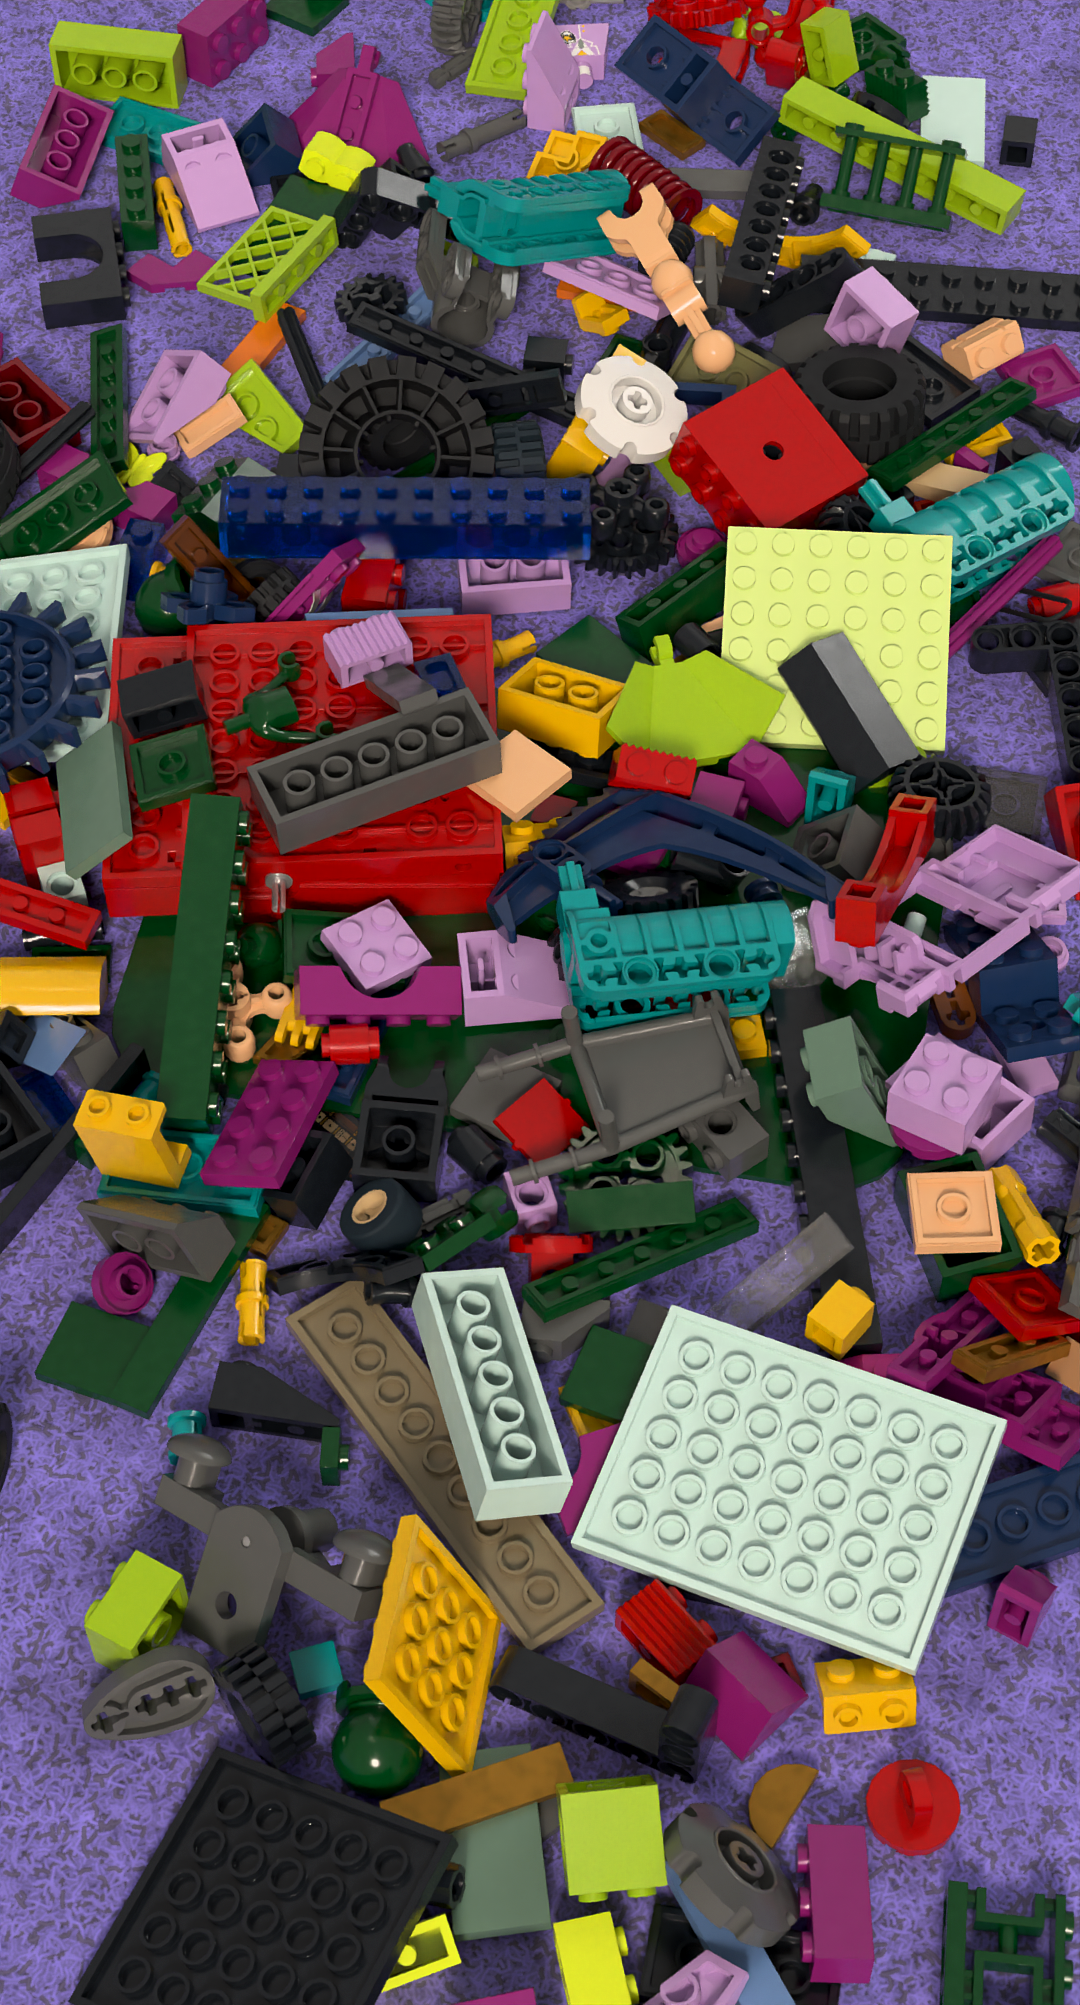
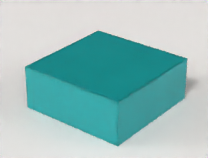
[288,1640,344,1700]

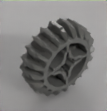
[430,0,483,56]

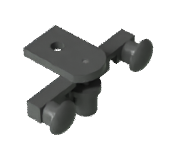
[154,1433,393,1658]

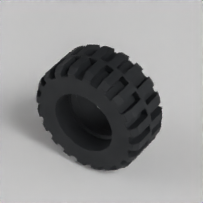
[793,343,927,465]

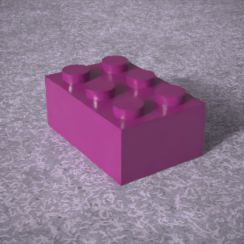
[177,0,269,88]

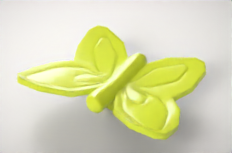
[117,442,167,487]

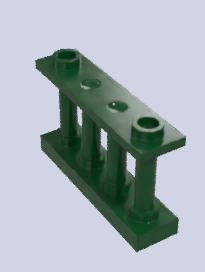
[819,122,968,233]

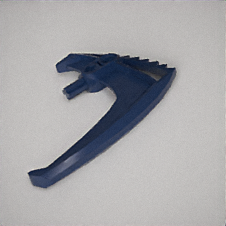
[486,787,845,944]

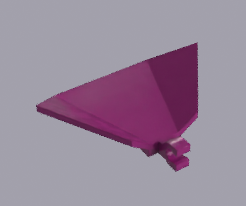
[288,44,430,167]

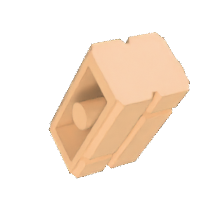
[941,317,1025,380]

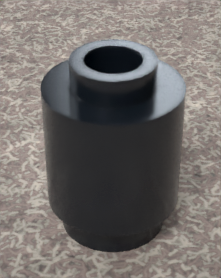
[447,1124,508,1185]

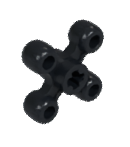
[570,464,670,541]

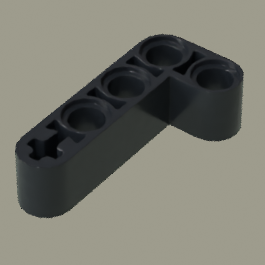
[734,247,864,338]

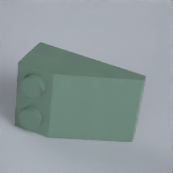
[800,1016,898,1147]

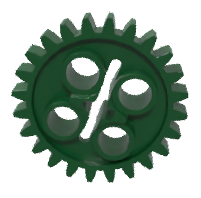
[558,1126,694,1246]

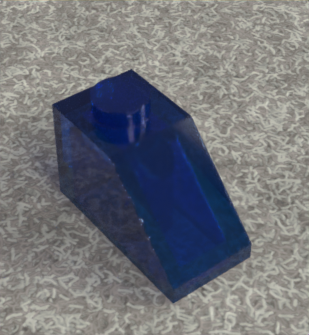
[119,518,169,601]

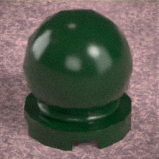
[134,559,203,637]
[331,1680,424,1798]

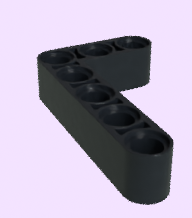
[334,166,460,249]
[968,620,1080,785]
[487,1645,719,1784]

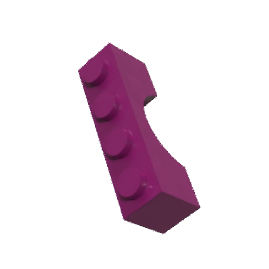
[37,444,178,544]
[294,966,462,1027]

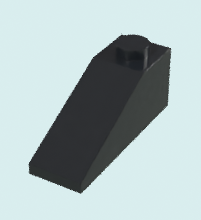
[208,1360,342,1443]

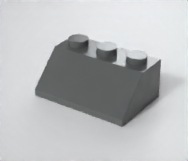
[76,1194,236,1283]

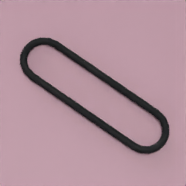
[999,588,1072,623]

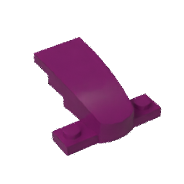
[886,1291,1080,1471]

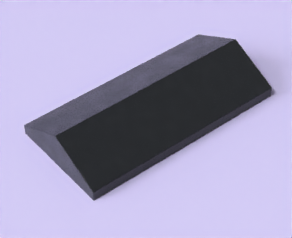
[777,632,921,795]

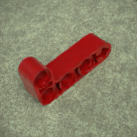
[764,0,836,90]

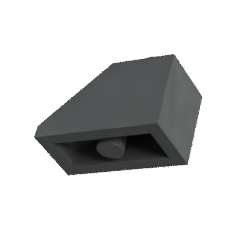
[521,1300,611,1364]

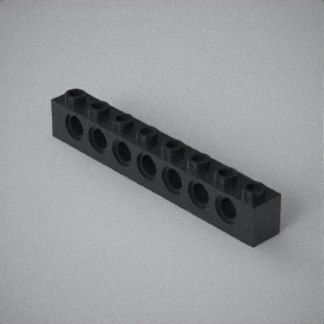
[717,135,805,314]

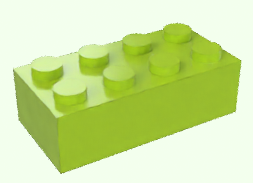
[48,21,188,109]

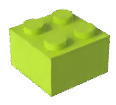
[84,1550,189,1671]

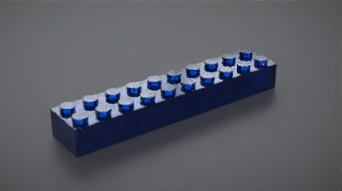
[218,475,591,560]

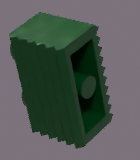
[864,59,930,123]

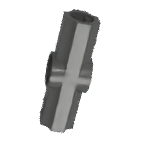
[693,235,726,325]

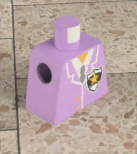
[555,23,609,89]

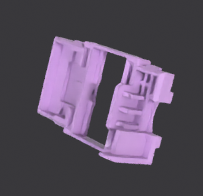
[807,824,1080,1018]

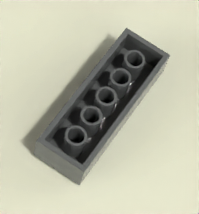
[246,687,502,855]

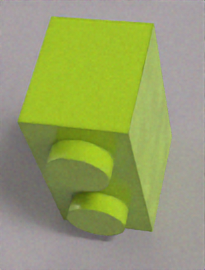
[800,7,859,88]

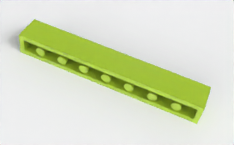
[778,76,1026,235]

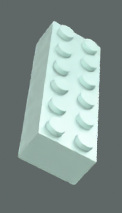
[411,1267,573,1521]

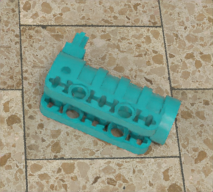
[858,452,1075,605]

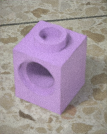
[503,1172,558,1235]

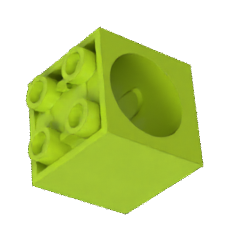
[555,1774,667,1902]

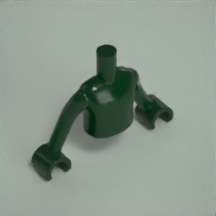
[222,651,337,744]

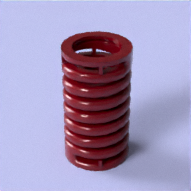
[588,136,703,229]

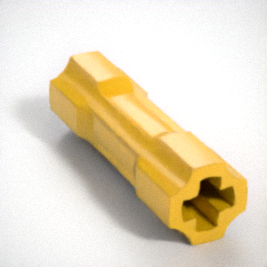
[988,1164,1061,1267]

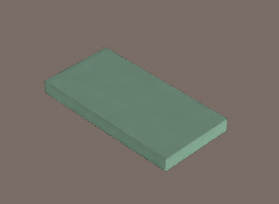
[56,721,133,880]
[438,1743,552,1942]

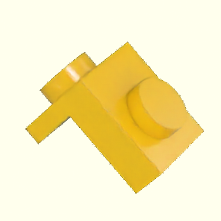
[572,291,630,336]

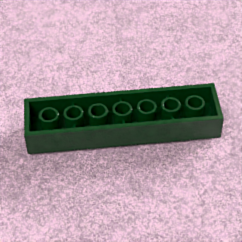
[157,793,253,1134]

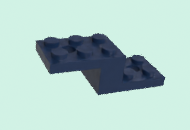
[614,14,781,167]
[943,918,1080,1063]

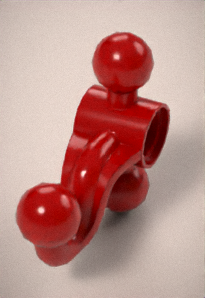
[743,0,833,69]

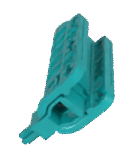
[424,169,631,266]
[556,861,796,1032]

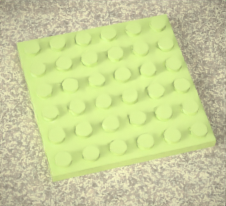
[721,526,953,756]

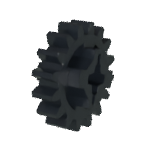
[334,273,408,328]

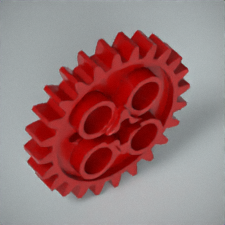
[647,0,748,30]

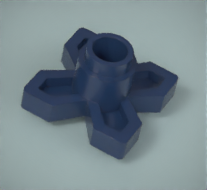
[160,567,256,625]

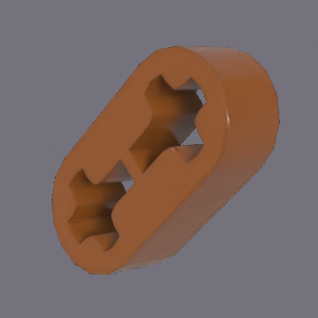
[930,980,976,1040]

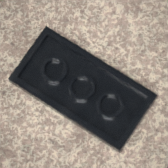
[638,1903,841,2005]

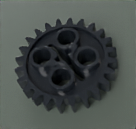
[563,496,679,579]

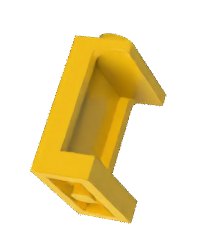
[73,1089,192,1189]

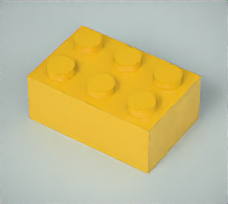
[497,657,625,759]

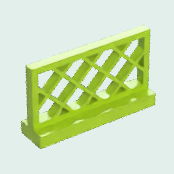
[196,206,339,323]

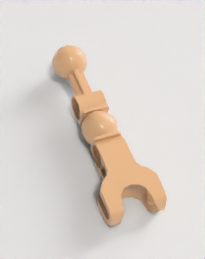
[597,182,736,374]

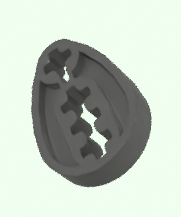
[81,1645,215,1741]

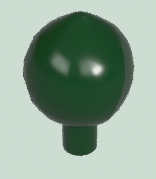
[237,922,282,968]

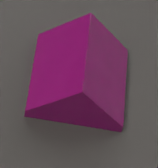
[684,1631,809,1762]

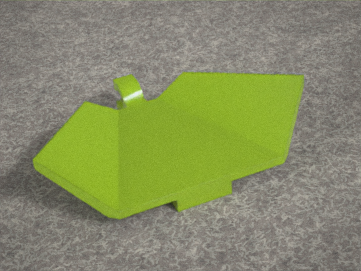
[605,634,786,767]

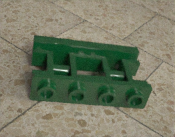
[939,1880,1074,2005]

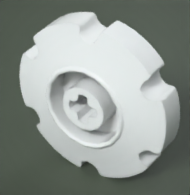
[575,356,688,464]

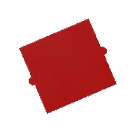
[493,1078,590,1162]

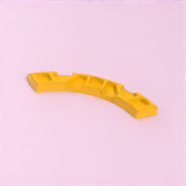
[690,204,871,269]

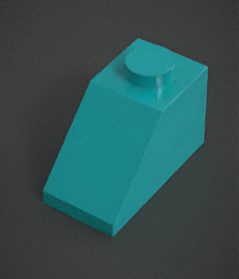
[804,767,856,825]

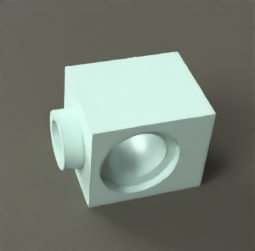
[37,861,89,907]

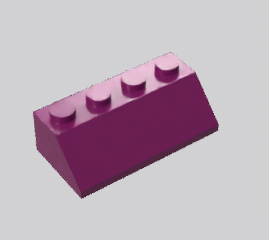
[10,84,114,208]

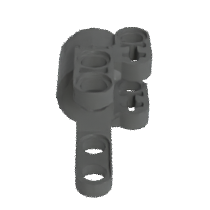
[415,207,521,349]

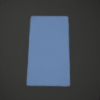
[23,1015,86,1076]

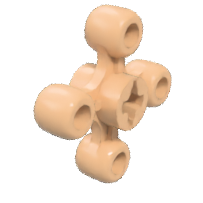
[223,960,293,1063]

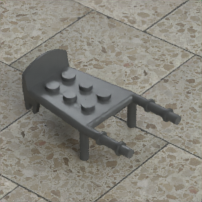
[475,990,760,1186]

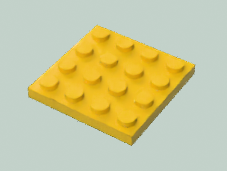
[363,1514,501,1777]

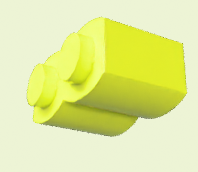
[298,131,376,192]

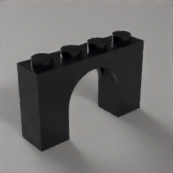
[31,207,131,330]

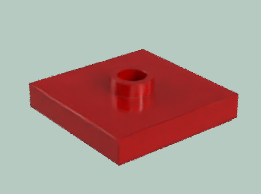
[968,1267,1080,1342]

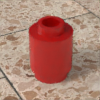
[1027,581,1080,621]
[321,1023,380,1065]

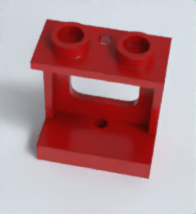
[658,28,751,84]

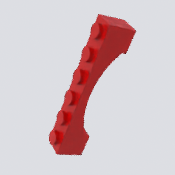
[835,793,937,948]

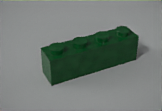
[115,134,158,252]
[615,541,727,662]

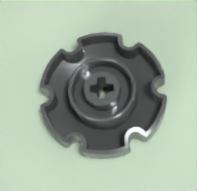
[663,1803,799,1948]

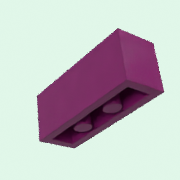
[795,1824,875,1984]

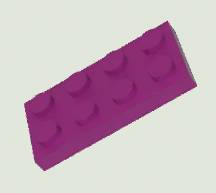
[200,1059,339,1189]

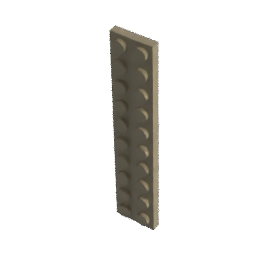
[285,1281,605,1654]

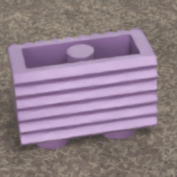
[323,611,413,689]

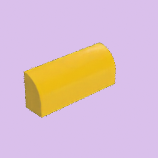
[0,956,108,1016]

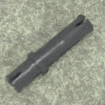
[436,108,526,162]

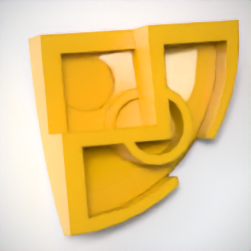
[526,129,608,179]

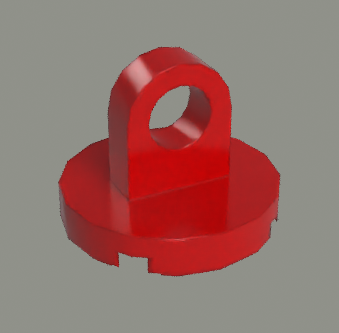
[509,1233,593,1283]
[865,1759,961,1856]

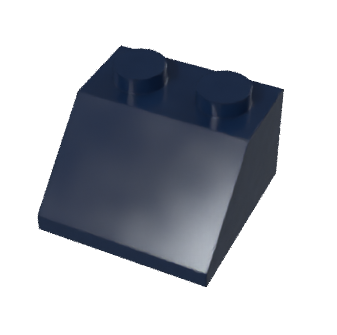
[233,103,303,187]

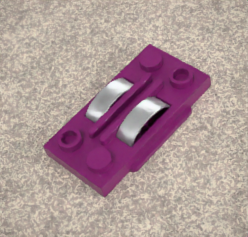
[264,538,367,622]

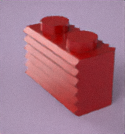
[608,743,697,799]
[615,1579,718,1686]

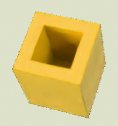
[804,1279,875,1361]

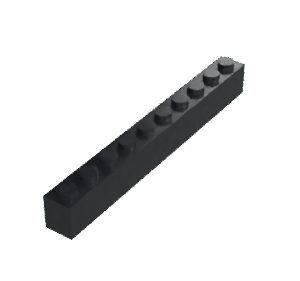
[762,986,883,1361]

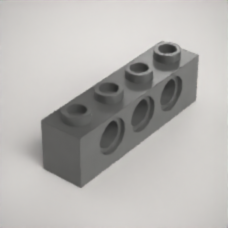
[677,1101,770,1182]

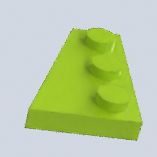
[217,358,304,454]

